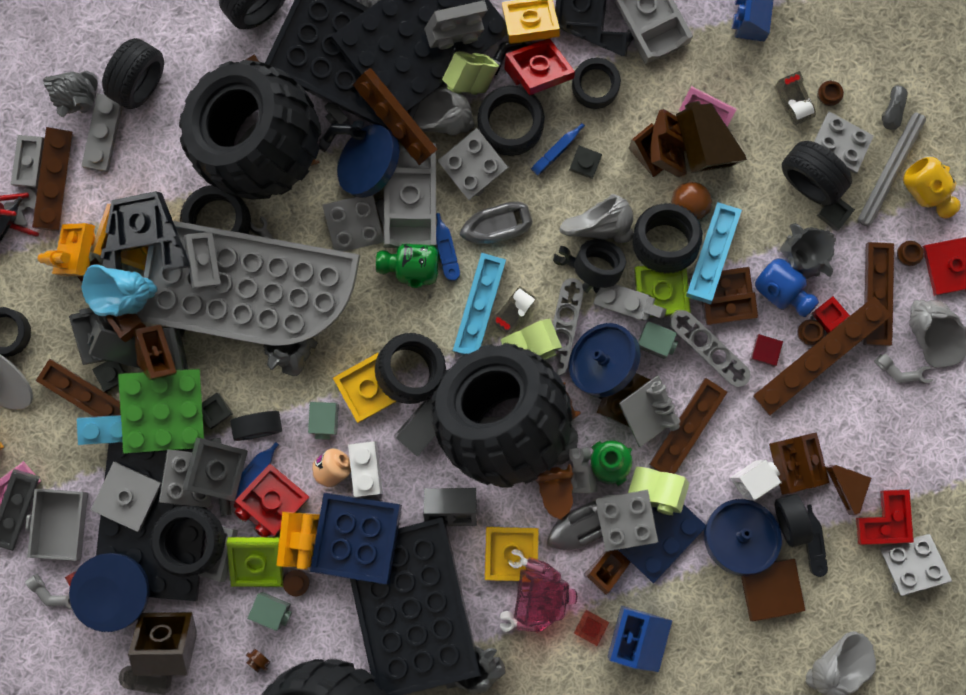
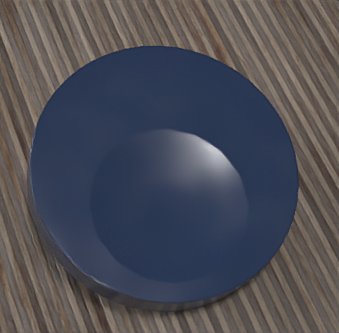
[337,124,400,198]
[569,323,640,397]
[704,499,782,576]
[69,553,150,632]

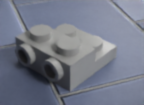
[425,0,488,50]

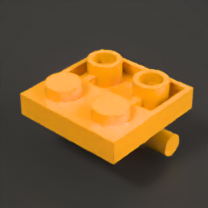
[38,223,95,276]
[276,512,320,569]

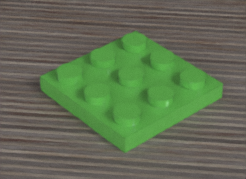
[118,369,204,453]

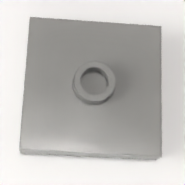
[91,462,162,532]

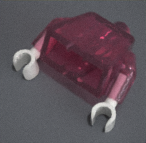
[500,549,578,632]

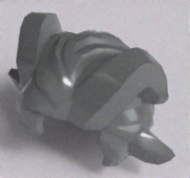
[43,71,98,117]
[780,223,836,279]
[263,338,318,376]
[445,646,506,695]

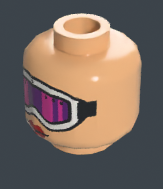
[312,448,351,487]

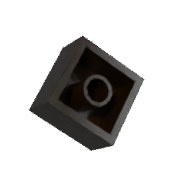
[128,612,197,676]

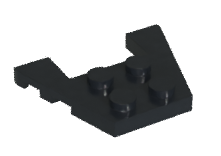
[555,0,629,57]
[100,191,190,271]

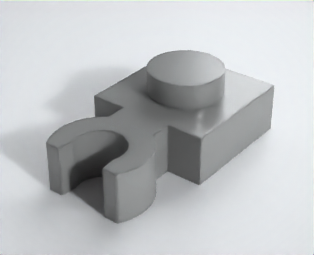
[569,447,597,493]

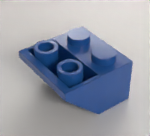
[732,0,774,42]
[607,605,673,672]

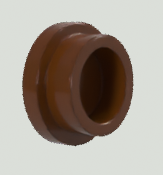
[817,81,844,106]
[897,241,924,266]
[797,319,824,345]
[283,570,310,597]
[246,648,270,673]

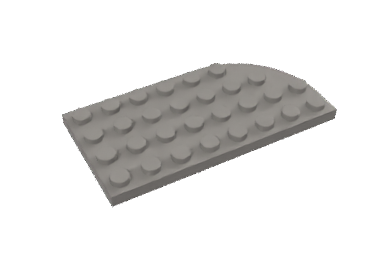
[137,221,360,345]

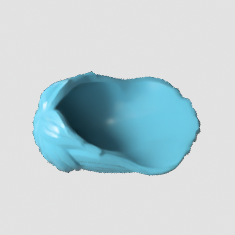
[81,265,157,316]

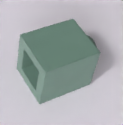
[638,321,678,359]
[308,402,339,440]
[247,592,292,631]

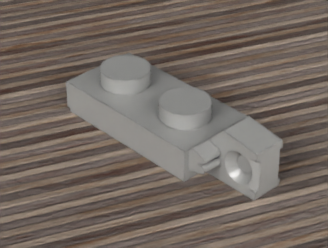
[593,284,667,321]

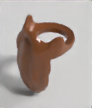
[536,464,573,520]

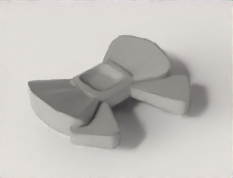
[4,188,37,226]

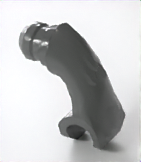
[882,85,908,130]

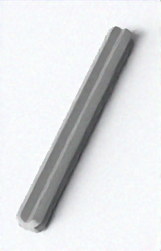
[858,113,926,227]

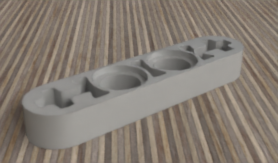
[545,278,584,376]
[669,310,750,387]

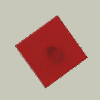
[922,237,966,296]

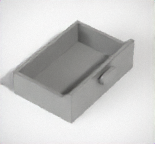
[26,489,88,561]

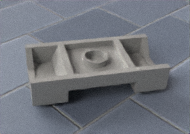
[614,0,693,65]
[383,144,436,248]

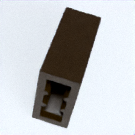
[676,101,747,173]

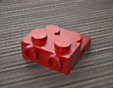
[504,38,575,96]
[233,464,309,537]

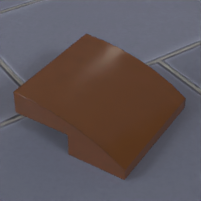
[651,109,687,177]
[702,267,758,325]
[769,432,830,495]
[741,558,806,621]

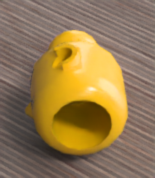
[903,157,961,219]

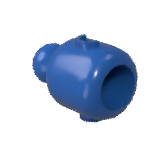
[755,258,819,317]

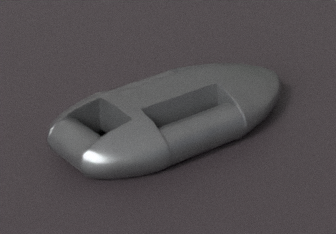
[460,201,533,244]
[548,500,603,550]

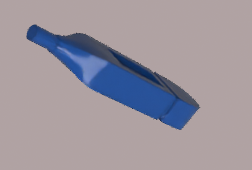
[531,123,585,176]
[436,213,460,281]
[235,442,279,500]

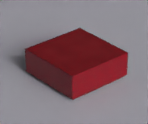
[750,334,783,367]

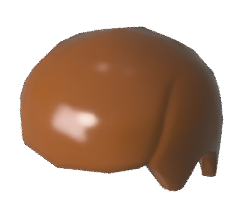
[671,182,712,220]

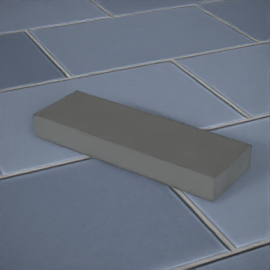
[0,469,40,551]

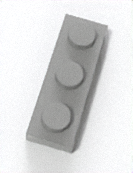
[81,93,123,172]

